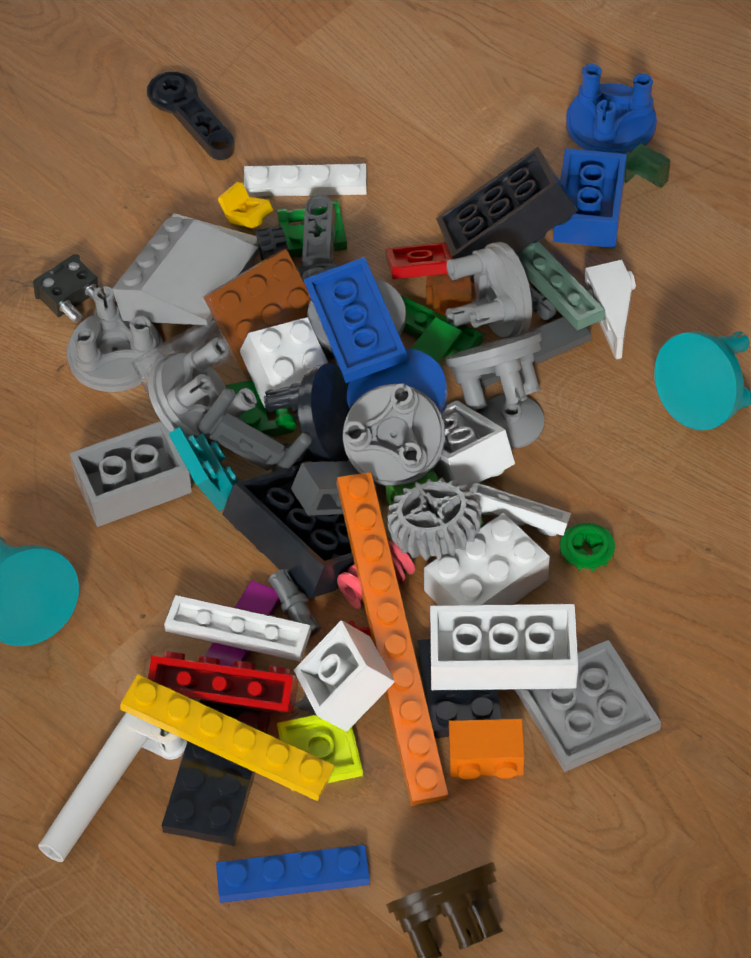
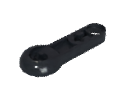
[147,71,234,160]

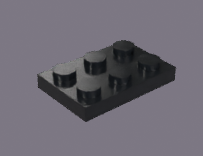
[417,639,502,738]

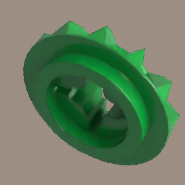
[560,523,615,572]

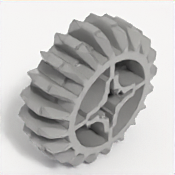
[387,477,482,561]

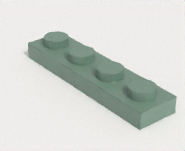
[518,242,605,330]

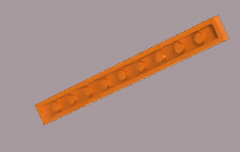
[336,472,448,806]

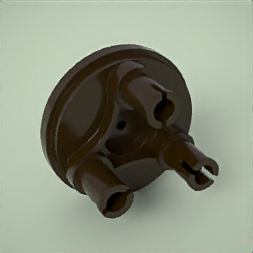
[386,862,503,958]

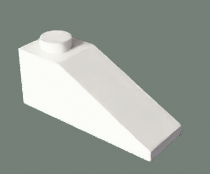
[584,260,636,359]

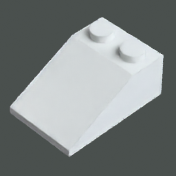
[432,400,515,490]

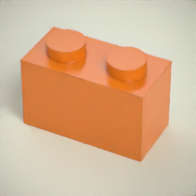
[449,719,524,780]

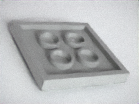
[514,640,662,772]

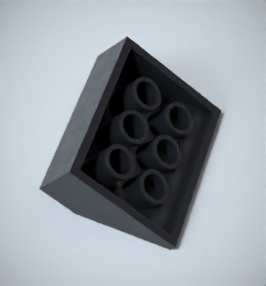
[436,147,578,284]
[222,464,391,599]

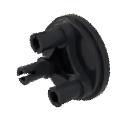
[264,363,350,463]

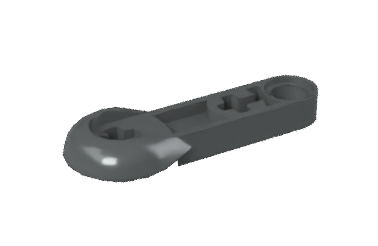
[298,195,338,284]

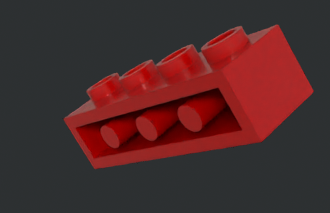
[148,651,299,714]

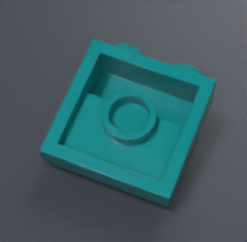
[168,427,240,512]

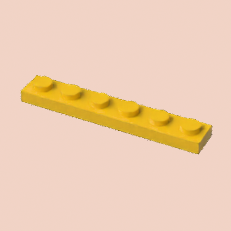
[120,674,335,801]

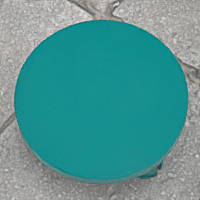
[654,331,751,430]
[0,537,79,646]

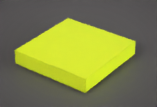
[277,715,363,791]

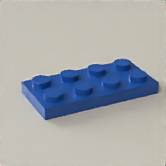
[304,257,408,383]

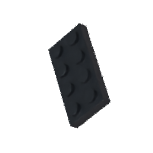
[161,700,271,846]

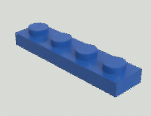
[216,845,370,903]

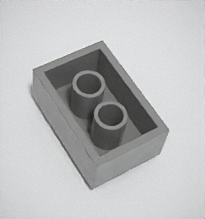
[69,421,192,527]

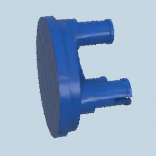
[566,64,657,155]
[347,348,447,414]

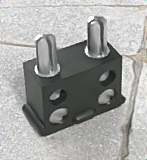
[33,254,104,323]

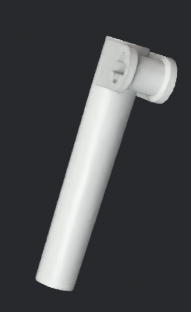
[38,713,187,862]

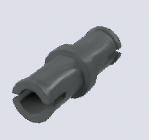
[268,569,321,638]

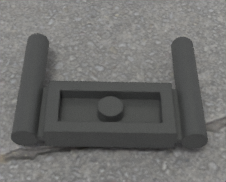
[197,388,312,472]

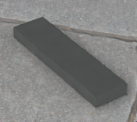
[479,317,591,388]

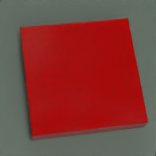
[385,242,453,279]

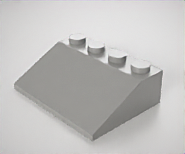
[112,217,260,325]

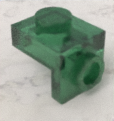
[624,143,671,188]

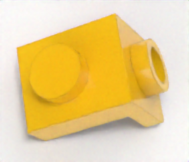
[218,182,273,228]

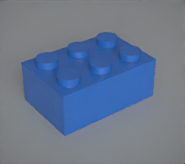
[553,148,627,248]

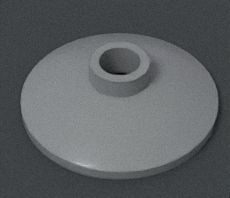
[479,394,544,449]

